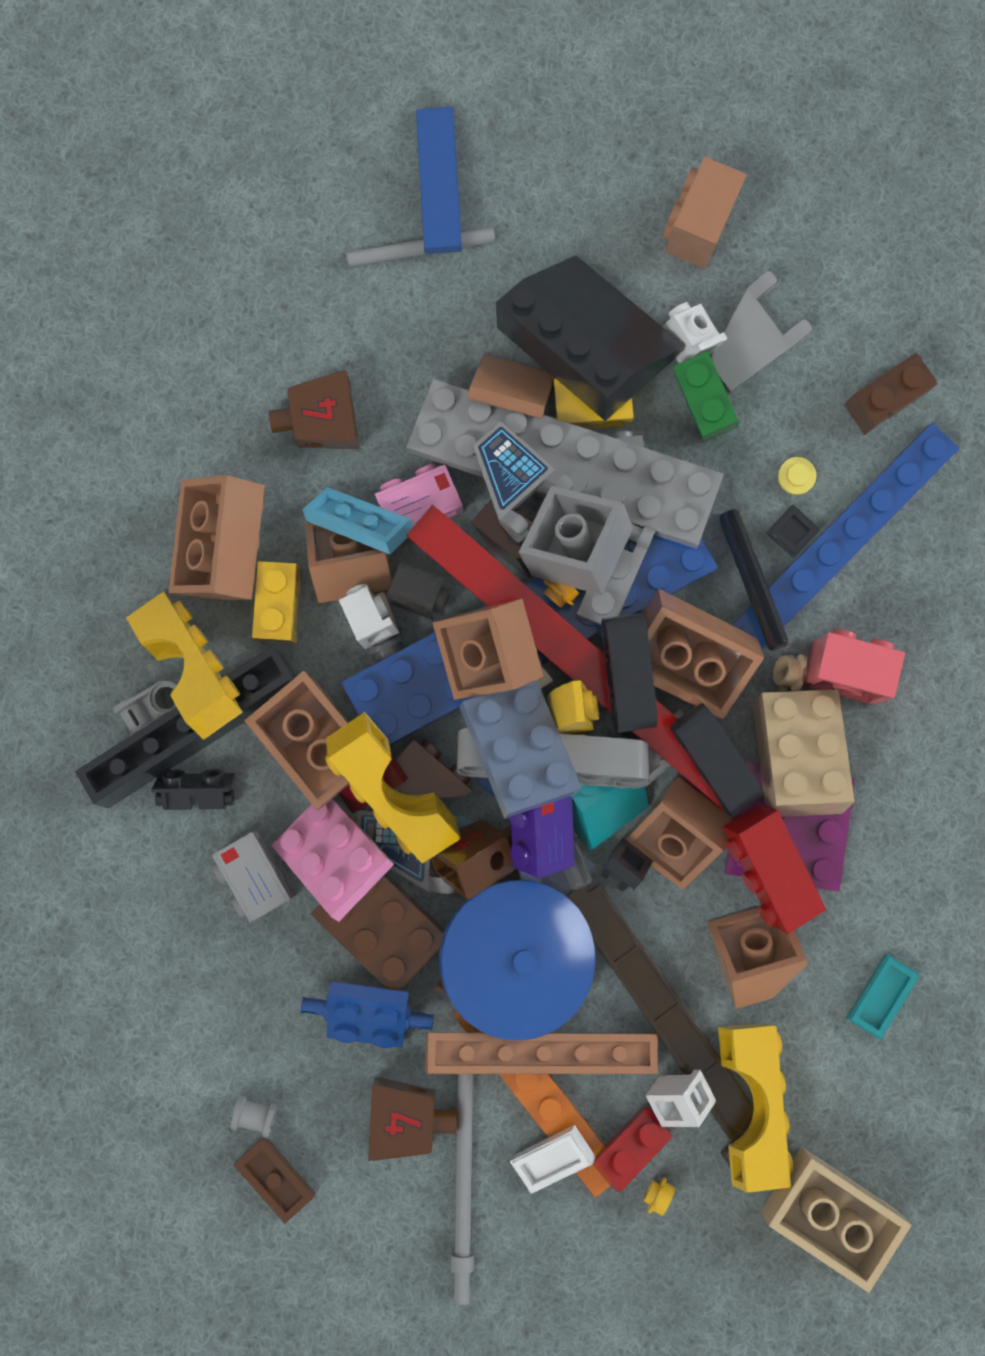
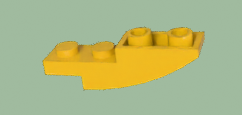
[546,680,599,736]

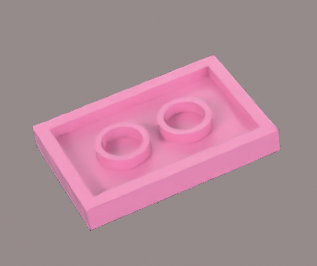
[271,798,394,922]

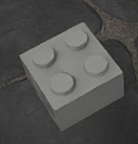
[519,485,633,595]

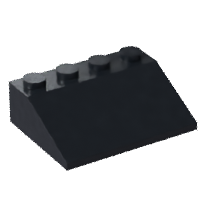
[496,256,685,421]

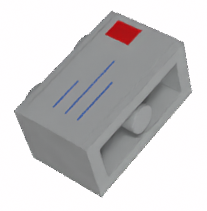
[212,830,295,923]

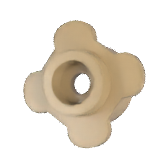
[773,654,807,691]

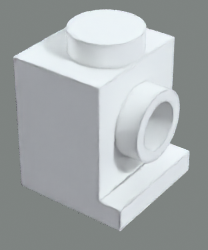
[662,302,728,364]
[339,584,400,649]
[645,1070,716,1127]

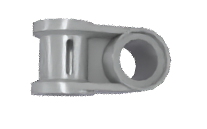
[113,681,179,737]

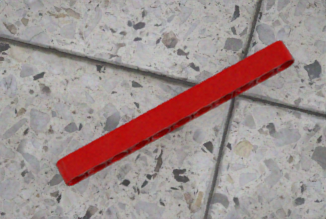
[406,505,725,811]

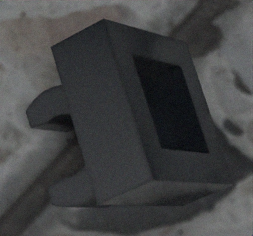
[602,838,653,891]

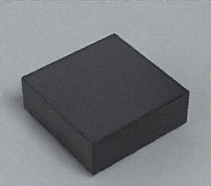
[766,504,820,558]

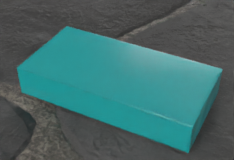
[845,953,920,1041]

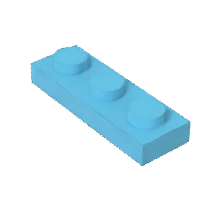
[302,487,413,554]

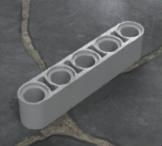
[457,728,649,788]

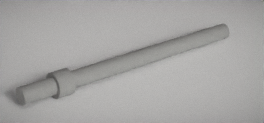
[451,1074,474,1305]

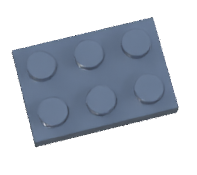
[459,680,583,819]

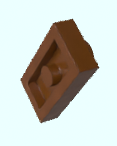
[233,1137,316,1224]

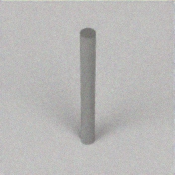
[346,227,495,268]

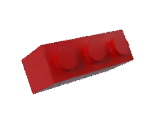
[723,803,826,934]

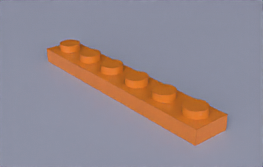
[451,1009,610,1198]

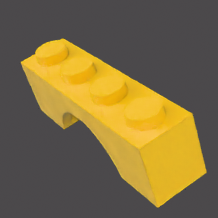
[126,591,243,740]
[325,712,461,864]
[718,1023,793,1193]

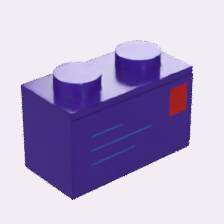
[509,796,575,878]

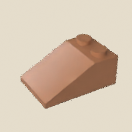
[244,671,349,810]

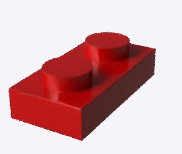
[593,1107,673,1192]

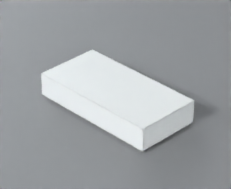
[510,1125,596,1194]

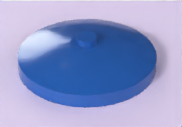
[439,880,596,1041]

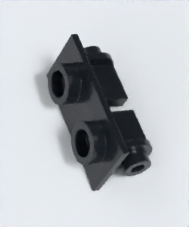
[151,769,235,810]

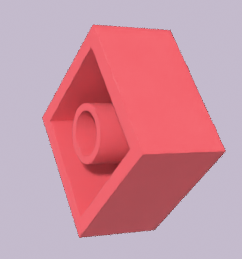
[802,629,905,705]

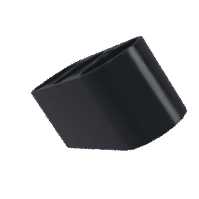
[601,613,658,733]
[669,703,765,818]

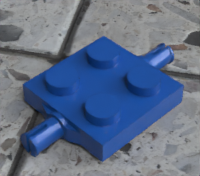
[300,982,434,1048]

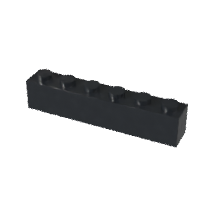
[75,645,297,808]

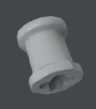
[231,1095,278,1139]

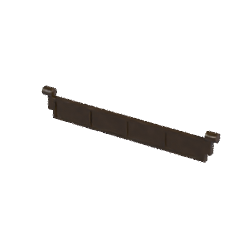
[557,884,754,1166]

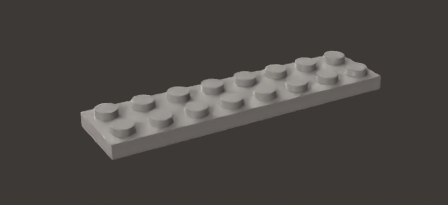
[406,379,724,549]

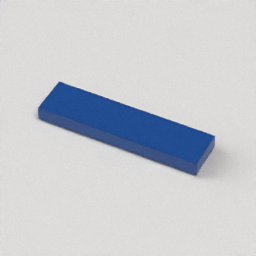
[416,107,462,254]

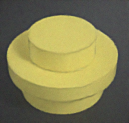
[778,457,816,495]

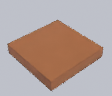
[468,354,555,418]

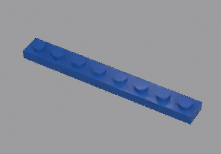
[732,422,960,649]

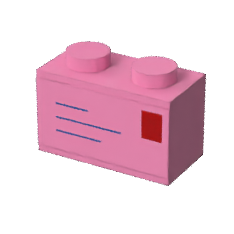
[375,463,464,526]

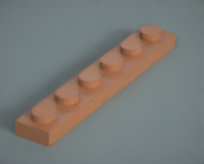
[425,1032,658,1074]

